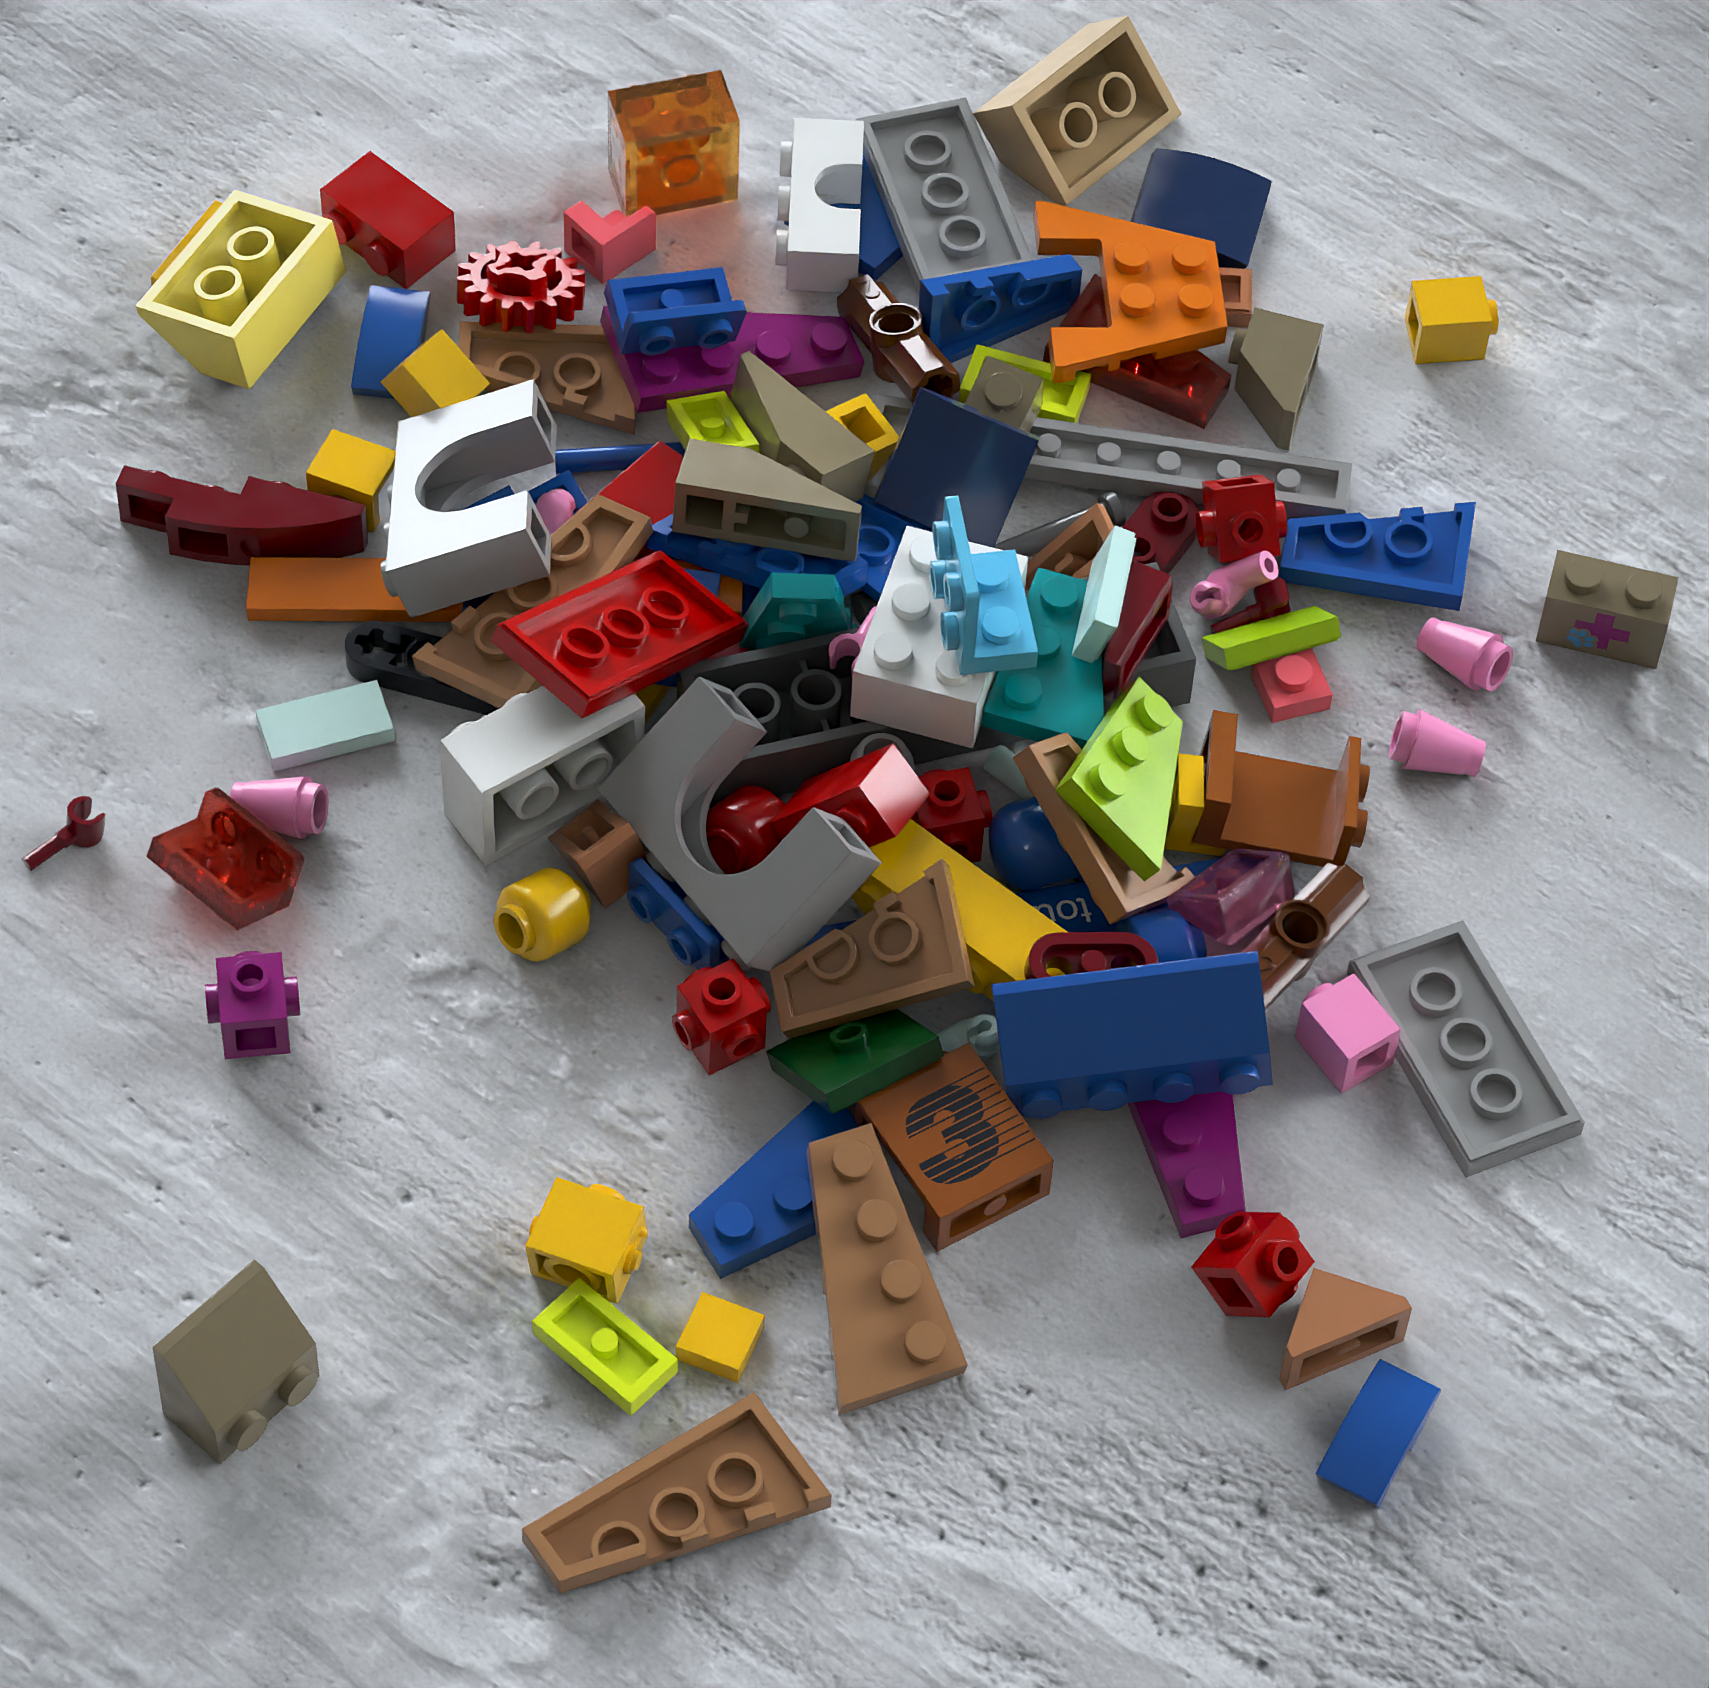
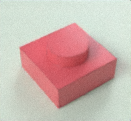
[1251,648,1333,723]

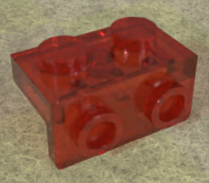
[147,787,305,930]

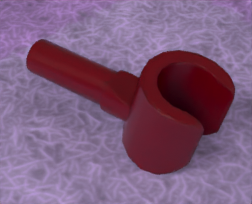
[1210,577,1291,634]
[22,796,105,871]

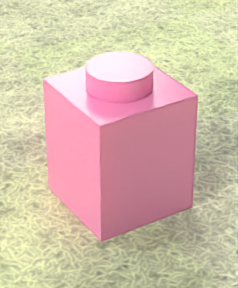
[1295,974,1401,1094]

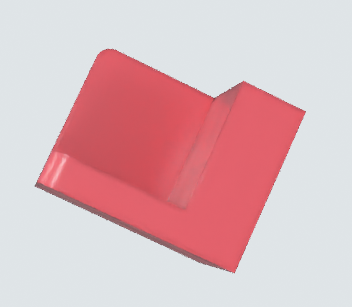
[564,200,656,284]

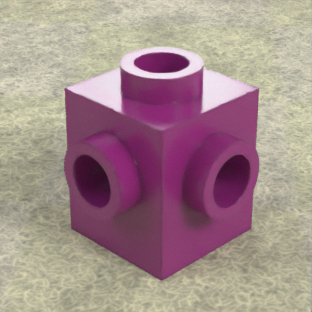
[205,951,301,1059]

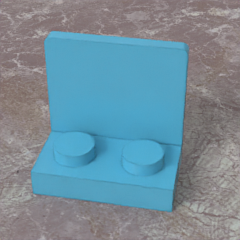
[929,495,1038,675]

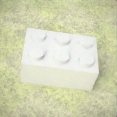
[850,526,1028,748]
[440,686,645,866]

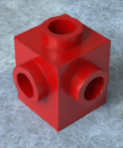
[1196,474,1288,564]
[911,767,992,863]
[672,958,771,1076]
[1191,1211,1315,1318]

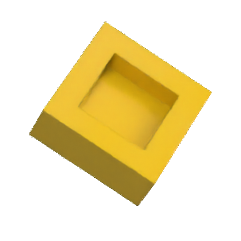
[675,1292,765,1383]

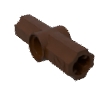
[837,274,960,404]
[1241,862,1371,1011]

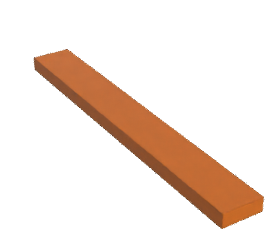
[246,557,744,622]

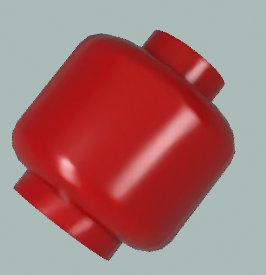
[706,785,785,875]

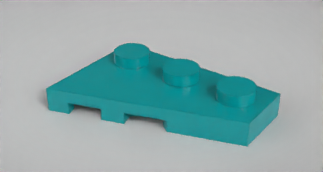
[981,567,1104,749]
[739,573,858,650]

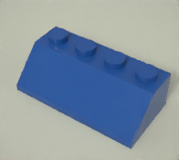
[992,951,1273,1119]

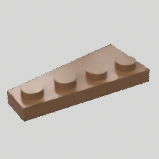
[412,494,654,708]
[522,1392,832,1594]

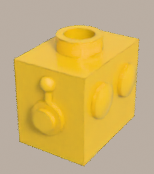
[525,1177,648,1304]

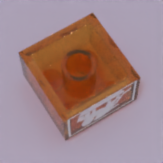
[608,70,740,217]

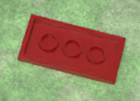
[491,550,749,719]

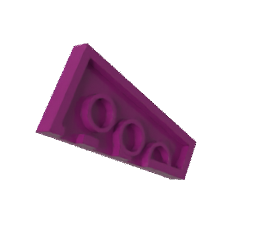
[600,306,865,413]
[1127,1091,1246,1238]

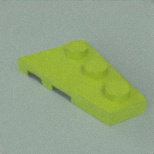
[1055,677,1183,882]

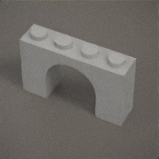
[381,379,557,618]
[597,677,882,972]

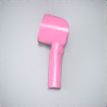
[828,607,876,678]

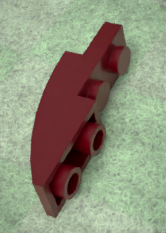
[115,465,368,566]

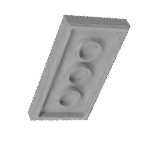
[855,97,1033,294]
[1347,920,1585,1178]

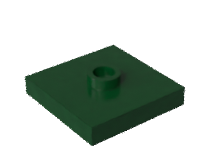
[766,1009,944,1114]

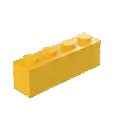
[851,819,1067,1001]

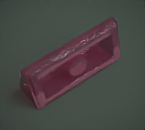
[1167,848,1295,945]

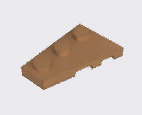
[1013,732,1201,925]
[770,859,975,1039]

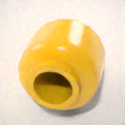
[493,867,591,962]

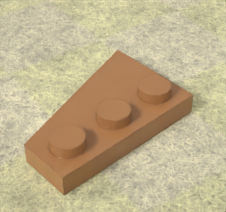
[458,321,636,435]

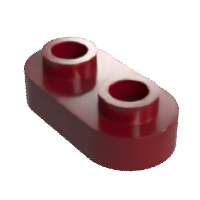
[1122,491,1198,574]
[1024,932,1158,980]

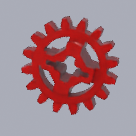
[456,241,585,334]

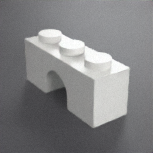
[775,118,864,293]

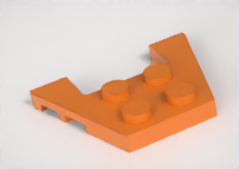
[1033,201,1228,383]

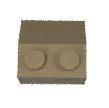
[152,1259,319,1464]

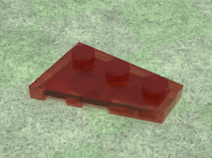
[1043,274,1232,429]

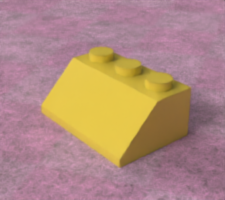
[136,190,346,390]

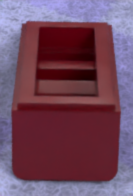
[1102,560,1173,703]

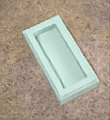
[1072,526,1136,663]
[255,680,395,772]

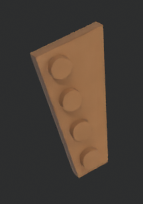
[806,1123,968,1415]

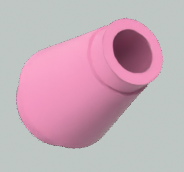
[1417,617,1513,692]
[1388,709,1486,777]
[229,776,329,839]

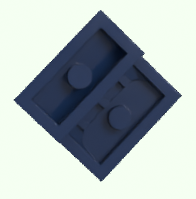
[1130,148,1272,269]
[874,387,1039,548]

